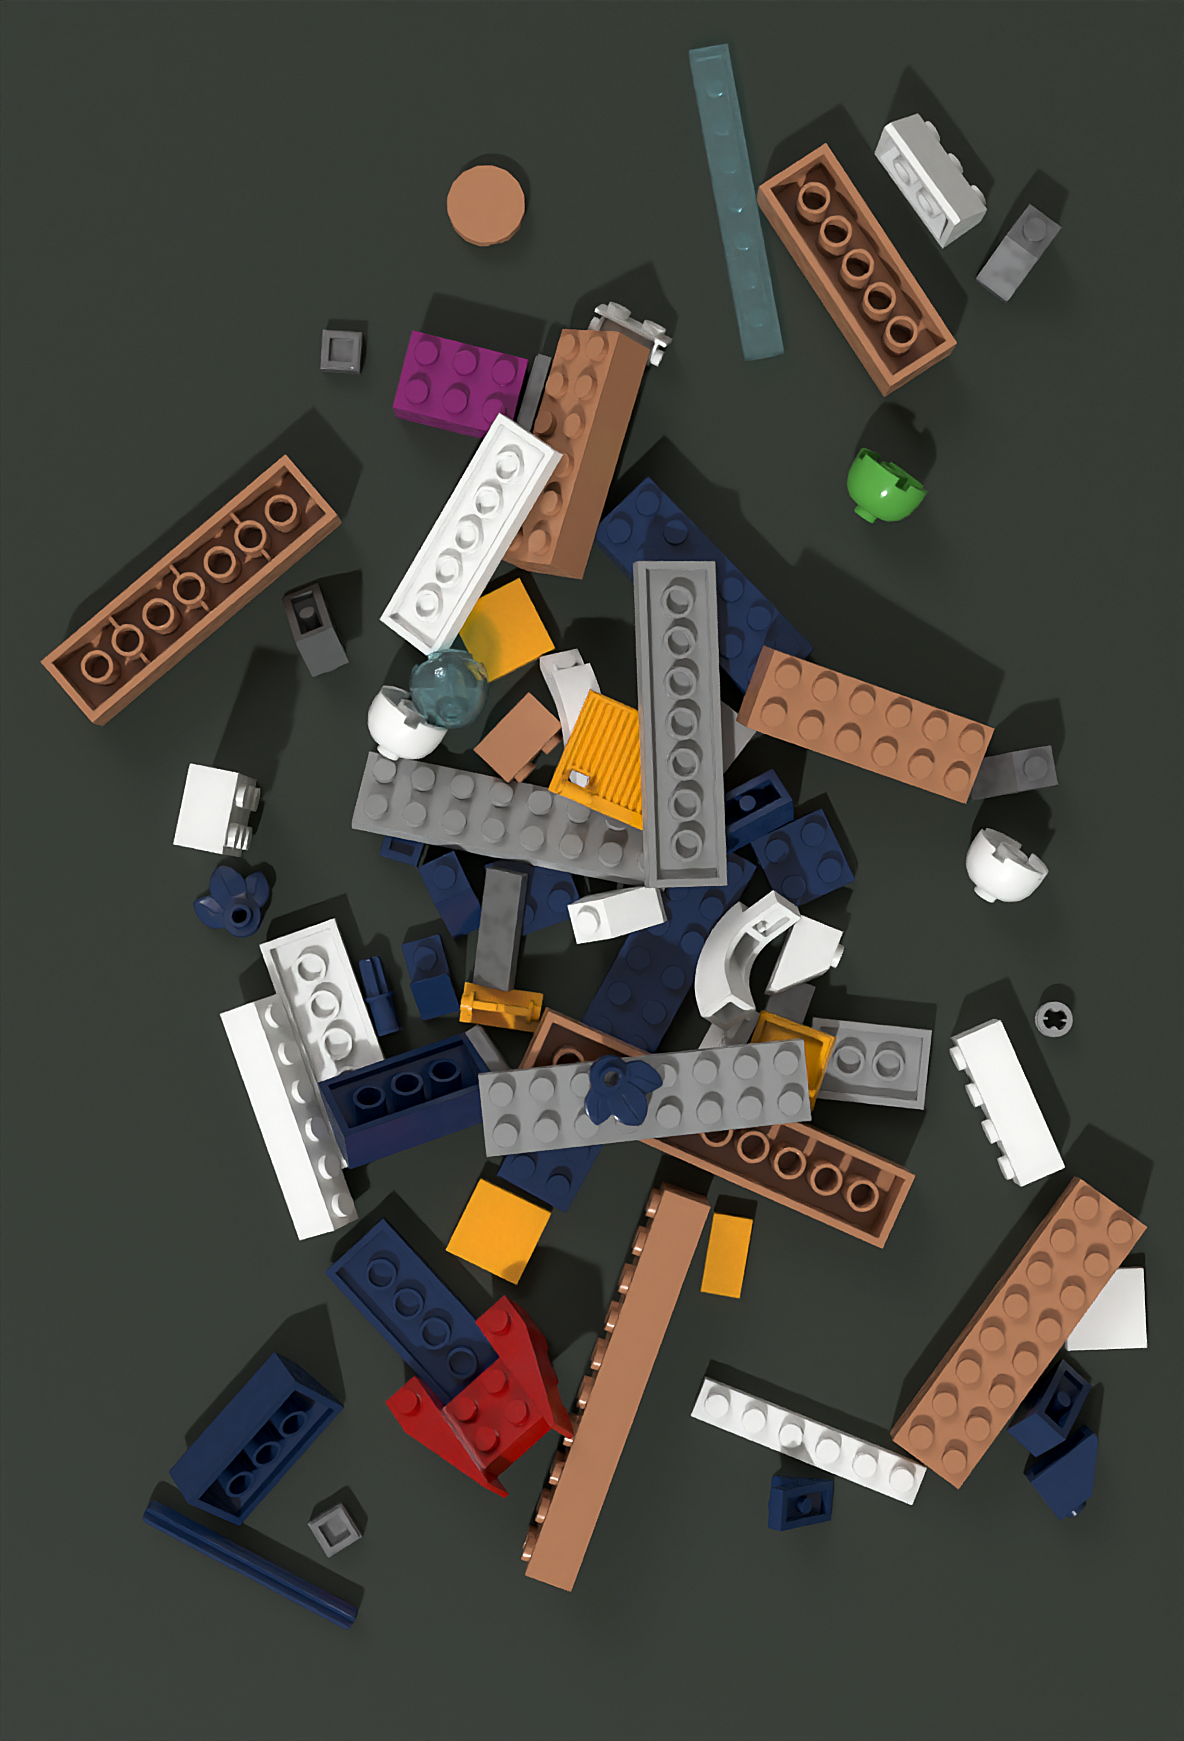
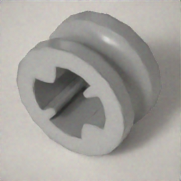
[1035,1002,1073,1037]

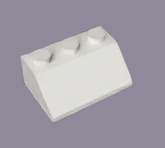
[874,113,987,249]

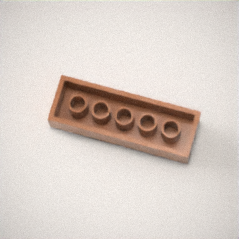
[756,143,957,397]
[502,329,650,580]
[736,645,994,804]

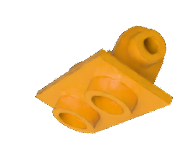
[459,982,543,1033]

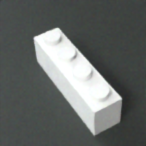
[949,1019,1065,1187]

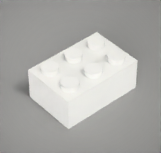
[173,763,260,857]

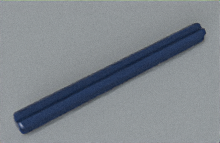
[142,1500,358,1630]

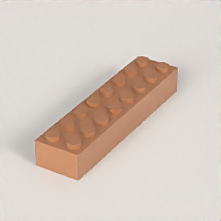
[41,454,342,727]
[890,1176,1147,1489]

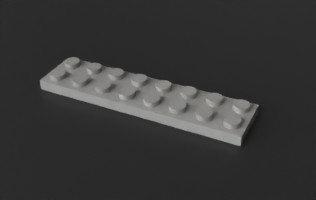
[633,561,727,888]
[352,751,665,892]
[478,1038,811,1157]

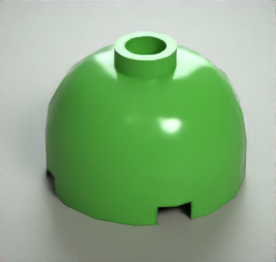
[846,448,928,523]

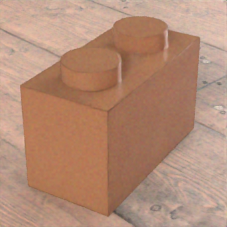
[473,692,563,784]

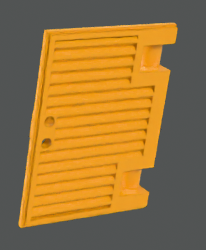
[548,689,643,831]

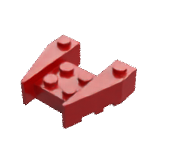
[385,1295,574,1498]

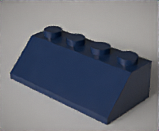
[318,1032,490,1169]
[169,1352,344,1526]

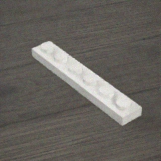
[690,1376,927,1505]

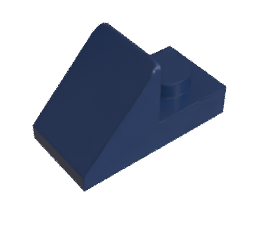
[401,934,460,1020]
[768,1475,834,1532]

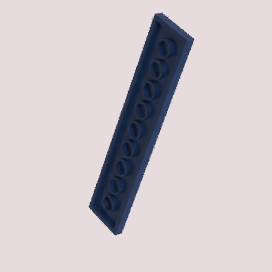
[497,852,757,1213]

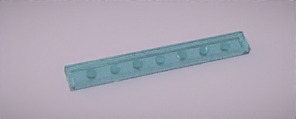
[688,43,784,361]

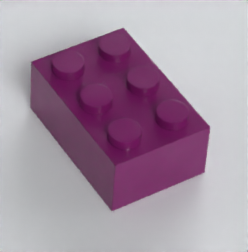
[393,330,530,439]

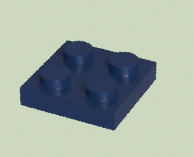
[750,809,855,907]
[484,859,580,937]

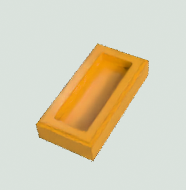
[700,1211,753,1298]

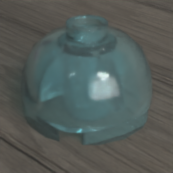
[409,649,490,730]

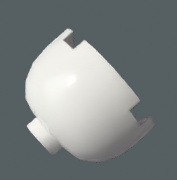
[368,686,449,760]
[966,828,1049,903]

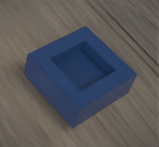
[379,835,426,868]

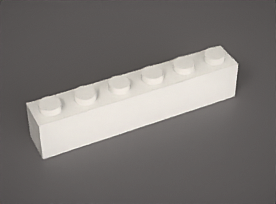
[220,993,359,1240]

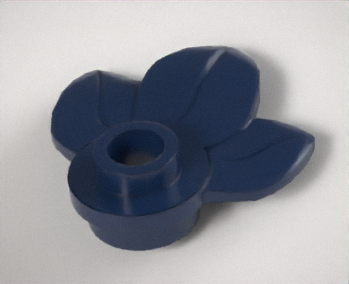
[193,865,270,938]
[584,1055,663,1126]

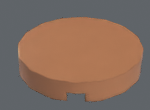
[447,165,525,246]

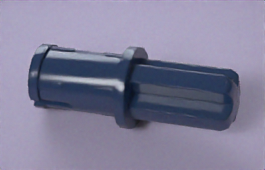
[359,956,402,1036]

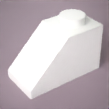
[567,885,667,944]
[764,915,844,996]

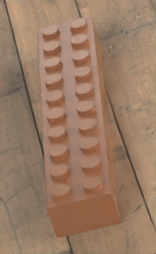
[518,1007,916,1249]
[521,1181,711,1592]

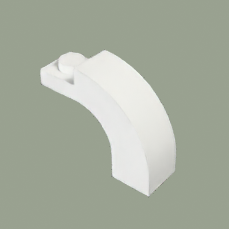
[540,649,601,788]
[695,890,801,1031]

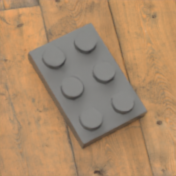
[811,1017,932,1110]

